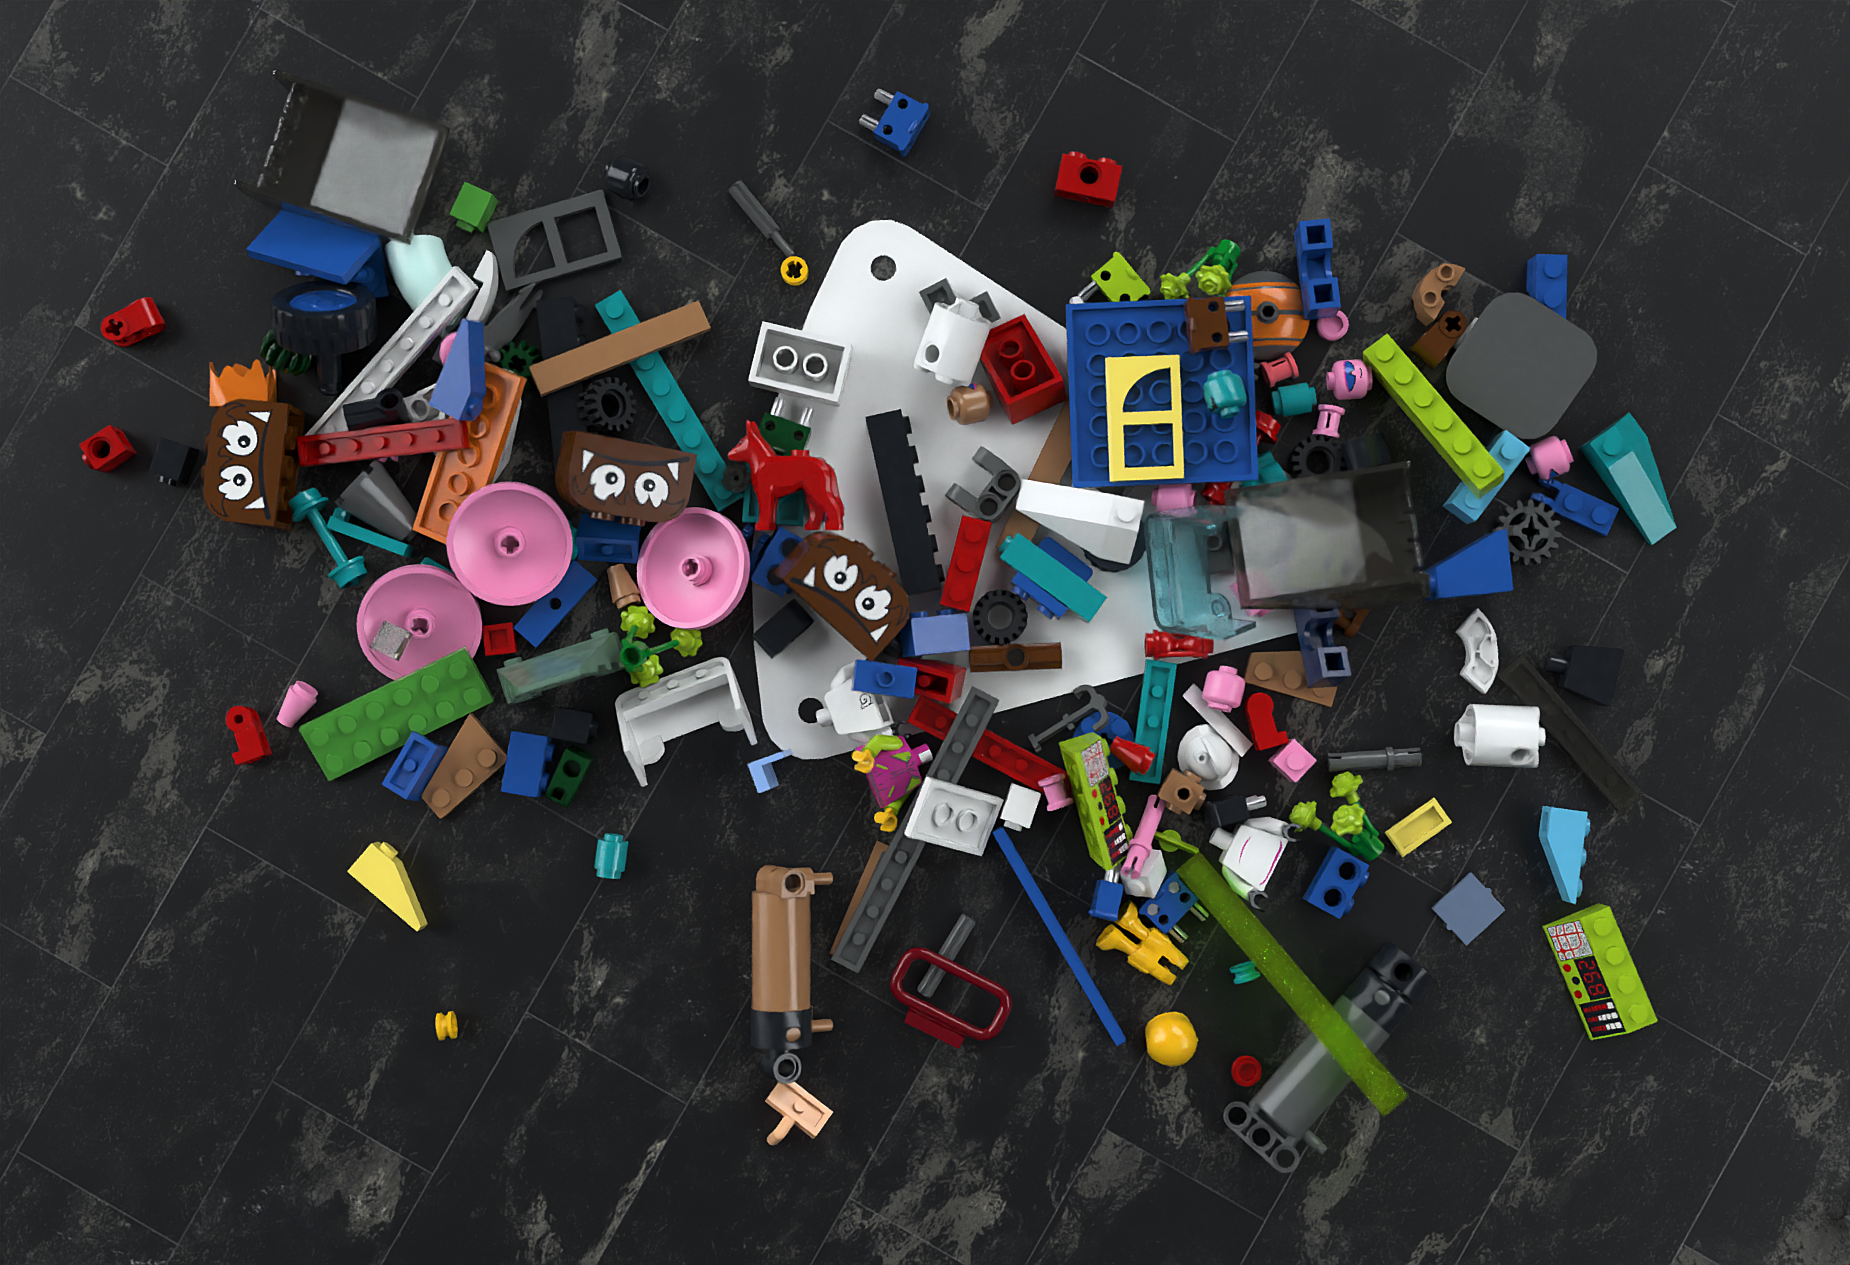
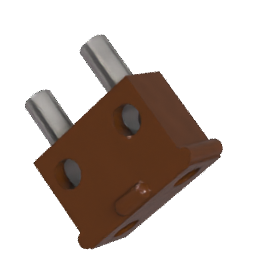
[1183,296,1248,356]

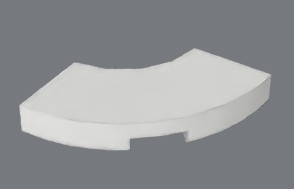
[1456,608,1499,694]

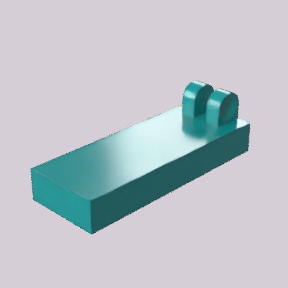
[326,507,415,558]

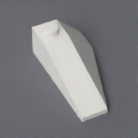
[1016,479,1144,564]

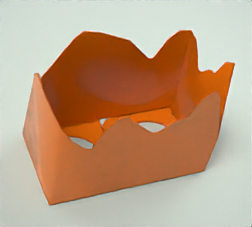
[210,359,277,410]

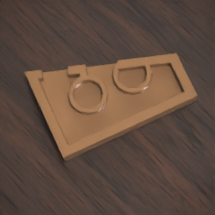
[1243,649,1348,707]
[421,713,507,819]

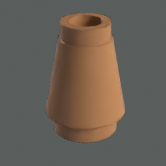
[607,564,641,611]

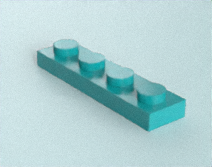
[1129,659,1177,784]

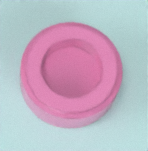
[1317,311,1349,341]

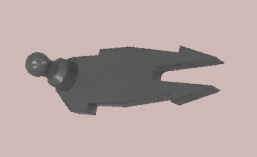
[483,282,543,362]

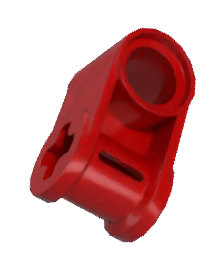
[100,297,166,347]

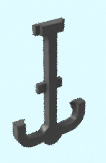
[1028,684,1109,753]

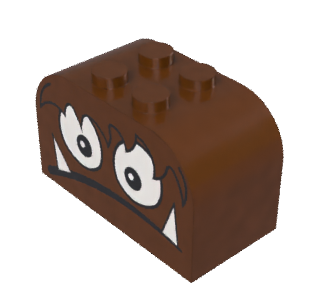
[201,399,306,531]
[555,431,697,527]
[773,531,910,661]

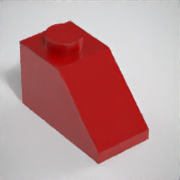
[897,658,967,704]

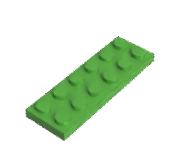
[299,646,494,781]

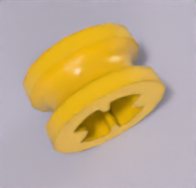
[781,256,808,286]
[436,1011,458,1041]

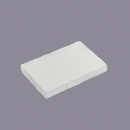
[904,776,1004,856]

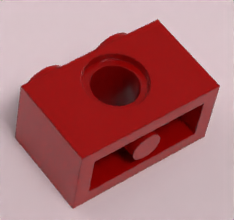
[1054,152,1122,208]

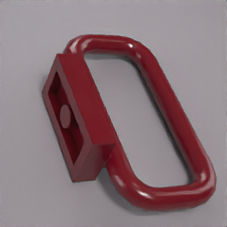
[890,947,1012,1049]

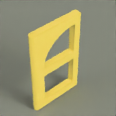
[1105,355,1184,483]

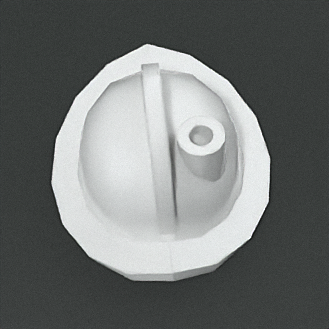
[1177,724,1239,790]

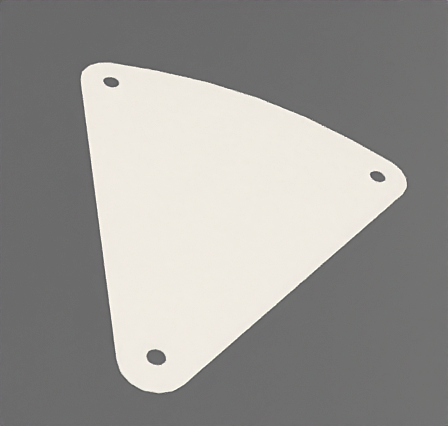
[752,220,1392,759]

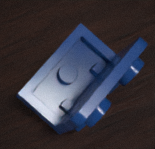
[1010,537,1093,620]

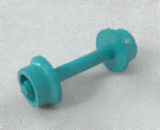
[288,488,368,589]

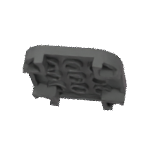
[1446,293,1597,439]

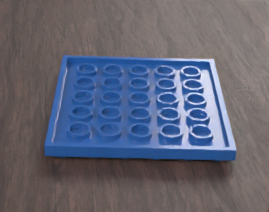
[1066,296,1258,489]

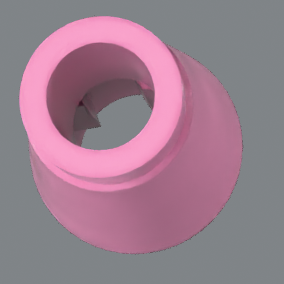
[277,681,318,728]

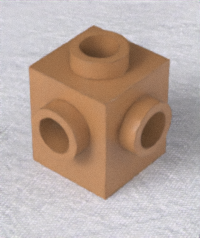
[1157,767,1207,815]

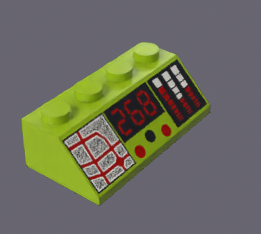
[1059,732,1133,871]
[1543,903,1658,1040]

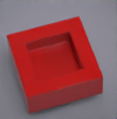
[482,622,518,656]

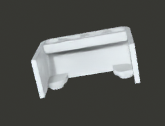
[615,657,757,787]

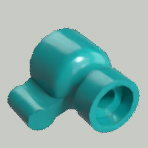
[1238,450,1289,504]

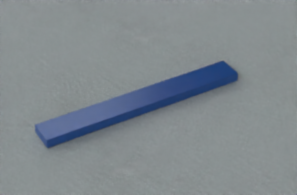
[991,826,1126,1046]

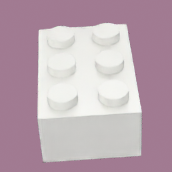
[748,321,853,407]

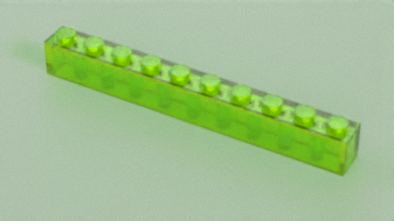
[1176,851,1408,1116]

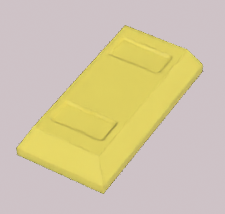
[1384,798,1452,858]

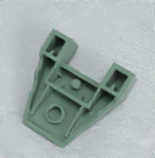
[497,629,627,705]

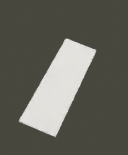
[1183,683,1253,757]

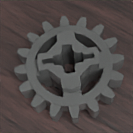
[1492,499,1562,566]

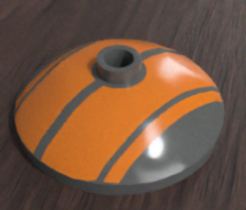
[1225,271,1310,362]

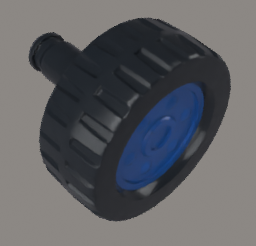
[270,280,378,396]

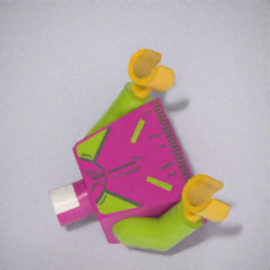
[852,734,933,832]

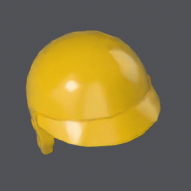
[1145,1012,1199,1067]

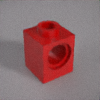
[79,425,137,473]

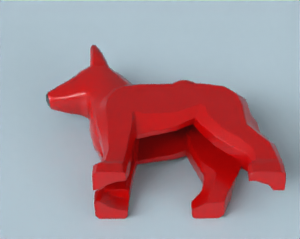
[727,420,845,530]

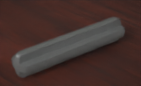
[917,914,975,998]

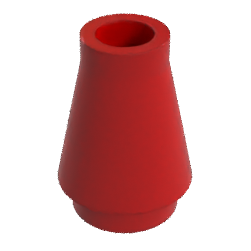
[1109,736,1156,775]

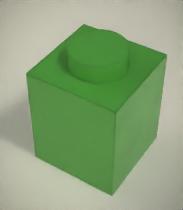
[449,182,498,234]

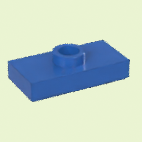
[851,659,917,699]

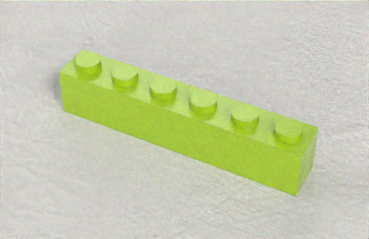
[1363,333,1505,500]

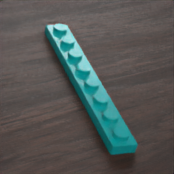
[595,290,744,513]

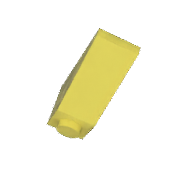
[347,842,428,931]

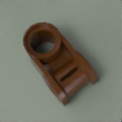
[1410,310,1467,369]

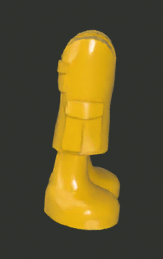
[1096,900,1189,986]

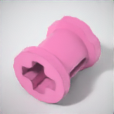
[1312,404,1345,440]
[1038,773,1074,811]

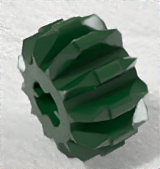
[260,329,314,376]
[494,340,543,391]

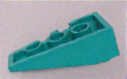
[1579,412,1676,545]

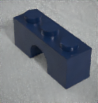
[1292,588,1351,688]

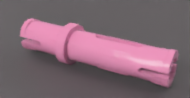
[1121,795,1167,879]

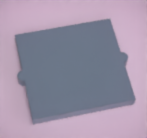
[1432,872,1505,946]

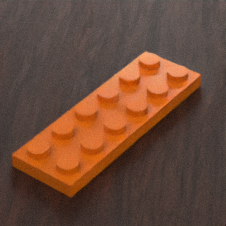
[412,362,527,545]

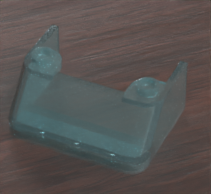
[1144,504,1256,641]

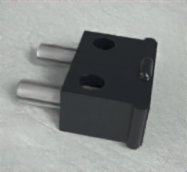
[1200,795,1267,829]

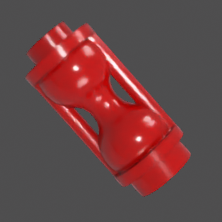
[1144,629,1214,660]

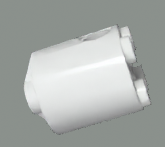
[912,297,992,387]
[1454,704,1545,768]

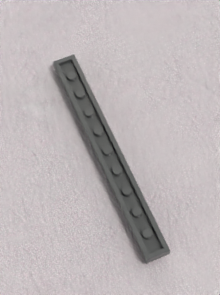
[831,686,1000,973]

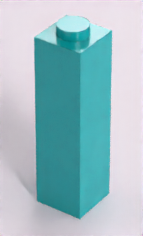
[998,533,1107,623]

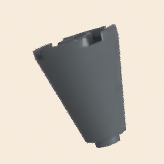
[334,459,418,542]

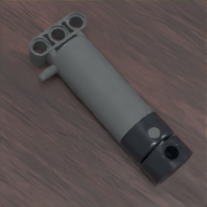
[1223,941,1436,1173]

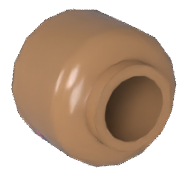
[946,383,994,425]

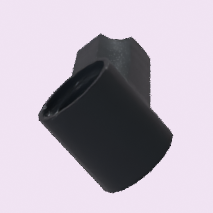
[343,388,409,432]

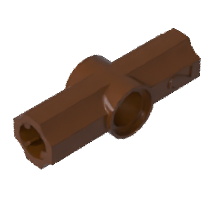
[969,642,1062,673]

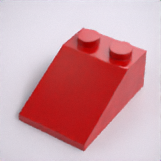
[979,314,1067,425]

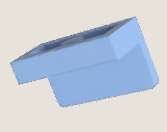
[748,749,793,793]

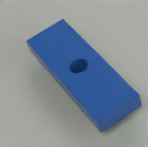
[513,560,598,648]

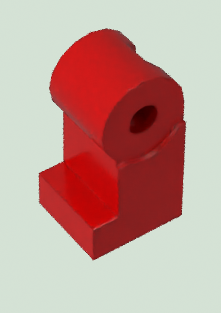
[1244,693,1289,751]
[225,706,273,765]

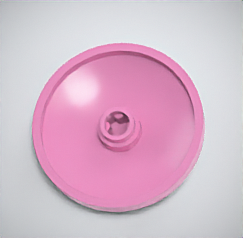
[447,482,573,606]
[637,507,750,630]
[357,564,483,680]

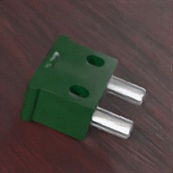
[759,397,814,456]

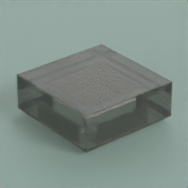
[370,620,413,661]

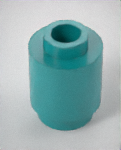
[1270,382,1317,417]
[594,833,628,879]

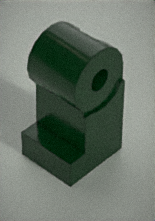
[545,745,597,808]

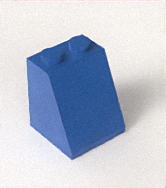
[1419,529,1514,601]

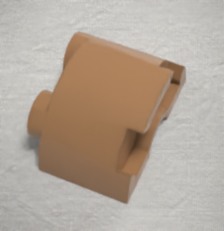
[1412,263,1466,326]

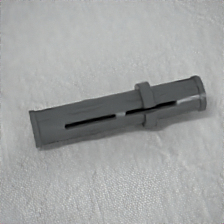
[1326,747,1422,772]

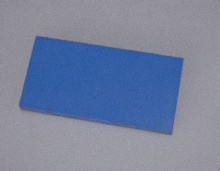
[246,210,381,285]

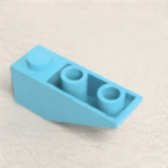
[1539,806,1590,904]

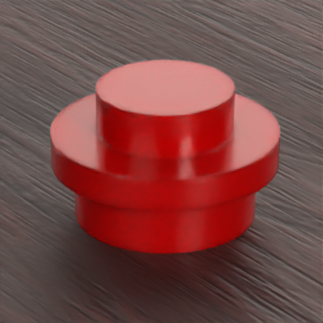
[1231,1055,1262,1087]

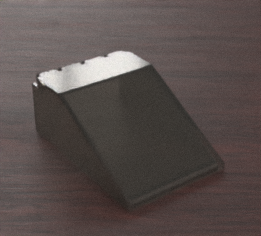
[233,69,450,245]
[1224,461,1431,609]

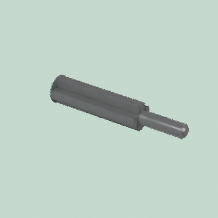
[728,180,795,258]

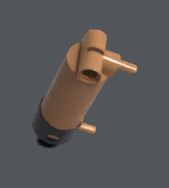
[750,865,833,1084]

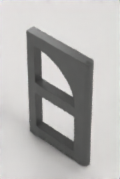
[487,189,623,292]

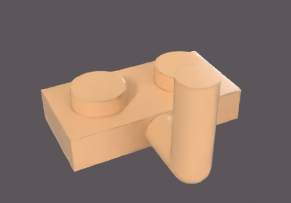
[765,1082,833,1146]

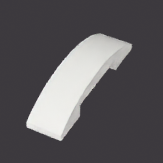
[432,250,499,366]

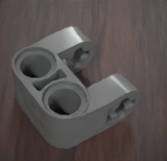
[945,446,1021,524]

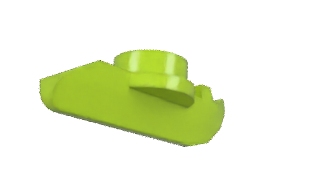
[1154,829,1199,855]

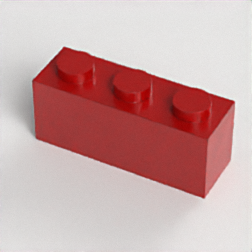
[939,515,992,613]

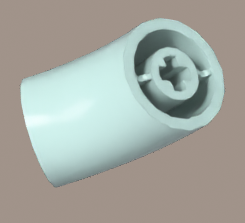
[384,235,475,338]

